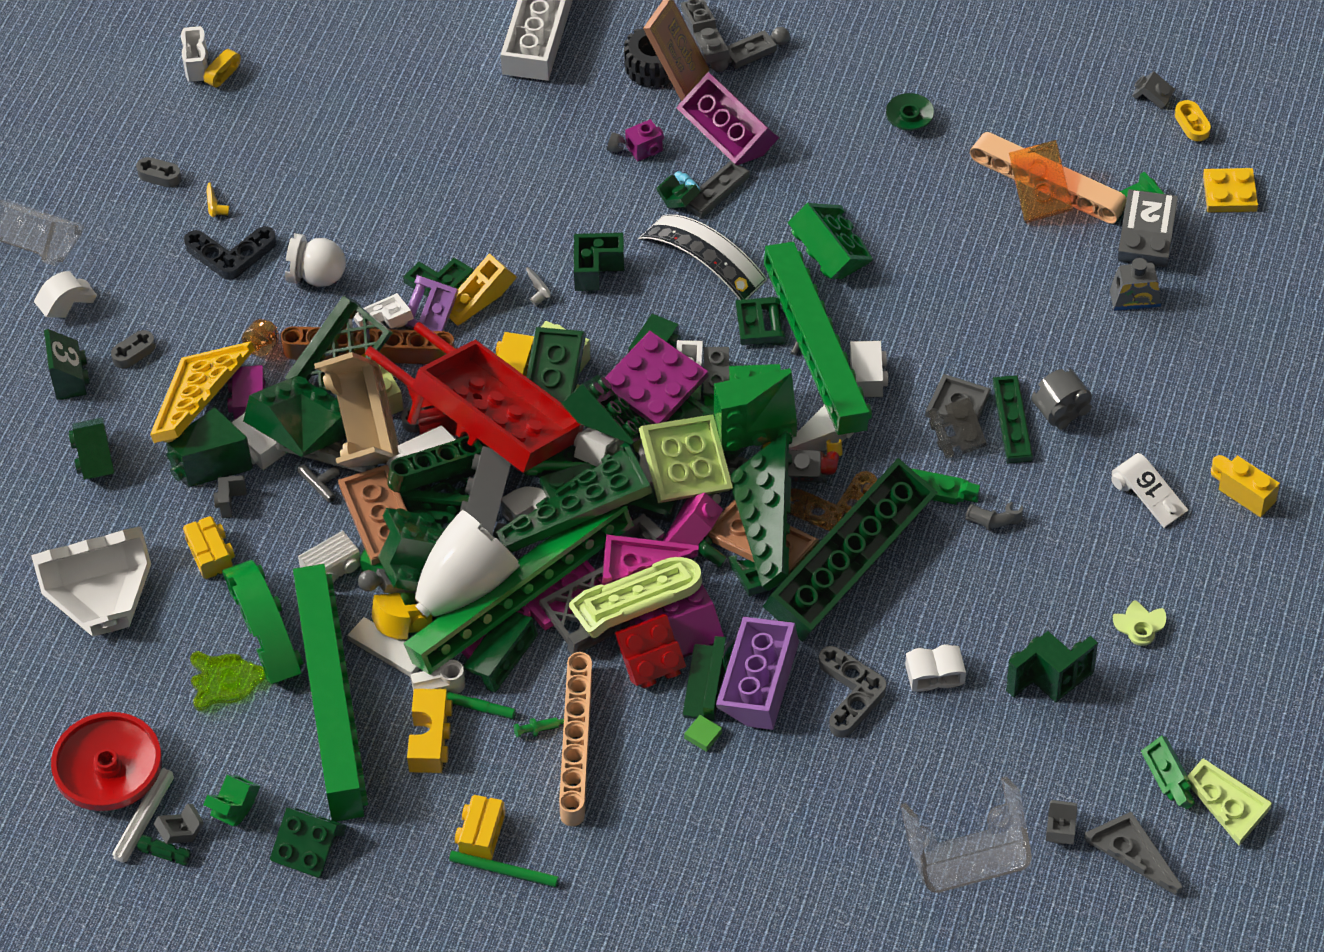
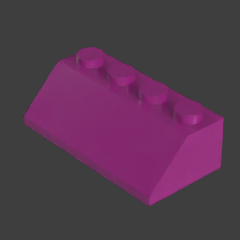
[676,72,779,165]

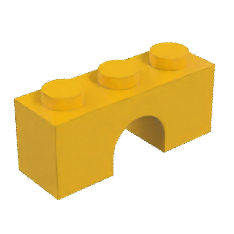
[407,689,452,773]

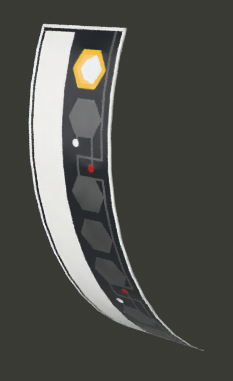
[638,215,767,300]

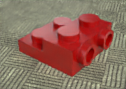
[615,614,686,688]

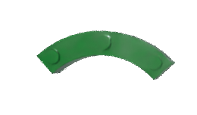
[222,560,303,684]

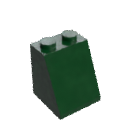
[166,407,253,487]

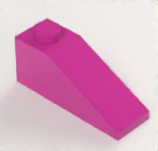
[663,493,723,545]

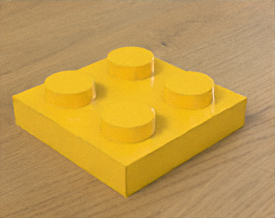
[1203,168,1258,213]

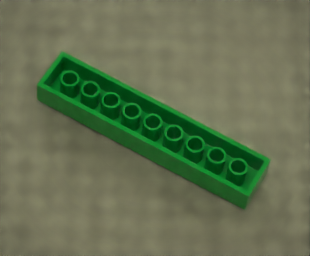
[293,564,368,822]

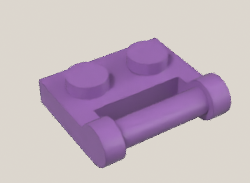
[406,276,459,331]

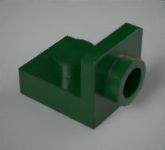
[656,175,700,208]

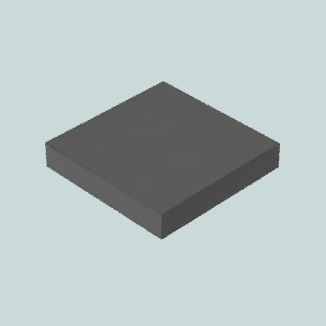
[925,374,991,432]

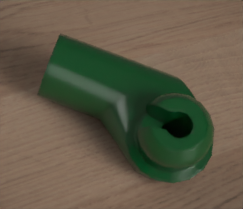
[698,535,727,567]

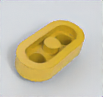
[1175,100,1211,141]

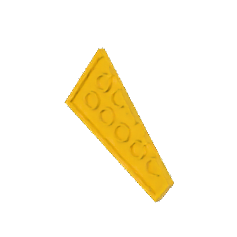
[150,341,255,443]

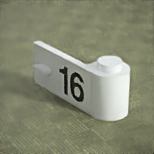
[1111,453,1188,528]

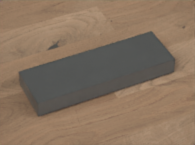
[684,160,750,219]

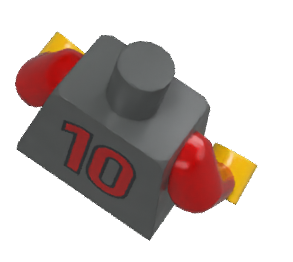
[762,439,843,483]

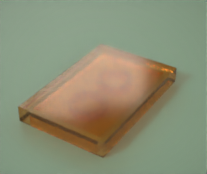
[1009,140,1073,223]

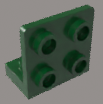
[270,807,347,877]

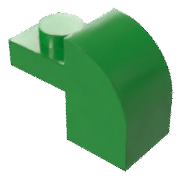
[203,775,261,826]

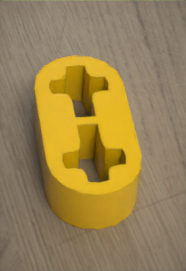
[204,49,241,88]

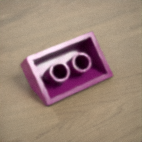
[629,584,724,658]

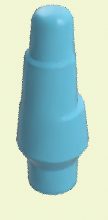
[674,171,700,190]

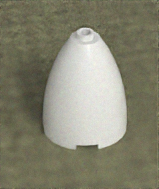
[415,510,520,617]

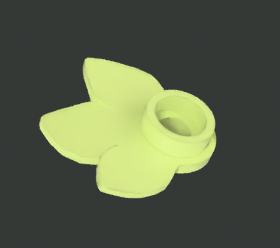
[1113,600,1166,646]

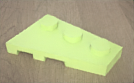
[1188,758,1272,846]

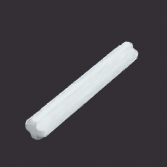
[113,768,174,863]

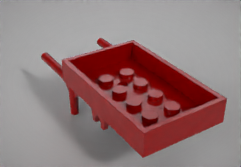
[365,322,584,473]

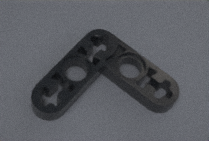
[184,226,277,280]

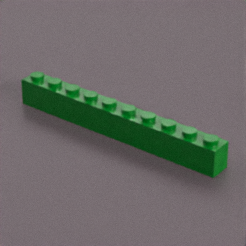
[764,241,872,435]
[403,505,634,675]

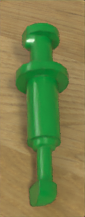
[514,717,564,738]

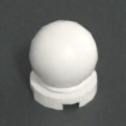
[285,233,346,287]

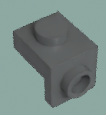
[1132,71,1175,109]
[214,476,247,518]
[1046,800,1078,845]
[154,804,204,844]

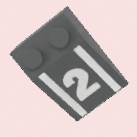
[1118,189,1178,267]

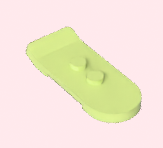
[569,557,702,638]

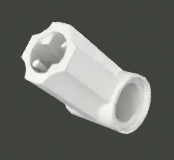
[410,660,465,694]

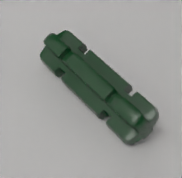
[137,835,191,865]

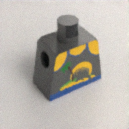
[1109,258,1161,311]

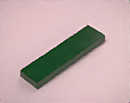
[992,375,1033,464]

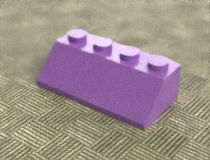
[716,617,799,730]

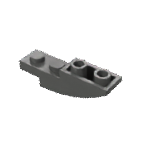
[681,0,729,63]

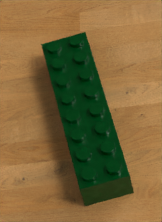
[762,458,938,642]

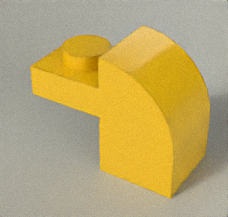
[371,593,433,639]

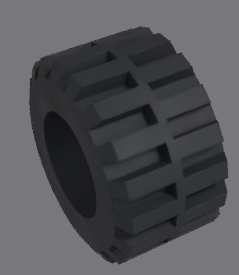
[624,26,670,88]

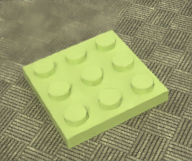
[639,414,733,503]

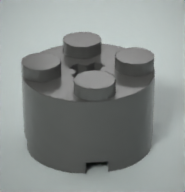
[1032,368,1092,430]

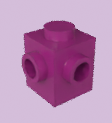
[625,119,664,162]

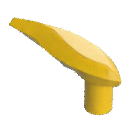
[207,182,229,217]

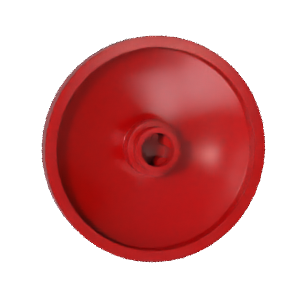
[51,712,162,811]

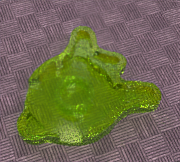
[190,651,265,711]

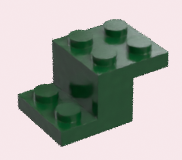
[378,508,442,592]
[1006,631,1098,702]

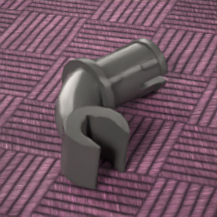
[965,502,1023,531]

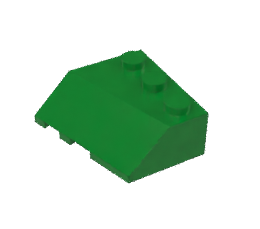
[787,203,873,279]

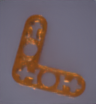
[789,471,877,531]

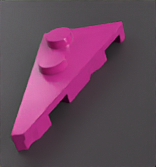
[602,535,699,584]

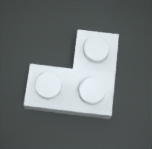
[354,294,414,329]

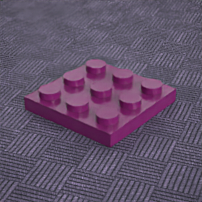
[605,331,709,424]

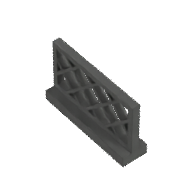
[539,566,630,655]

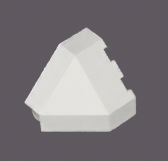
[31,526,151,636]

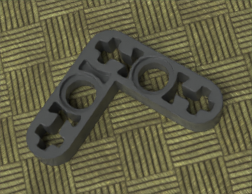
[819,646,886,738]

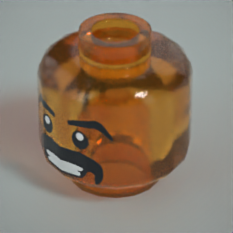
[242,319,279,356]

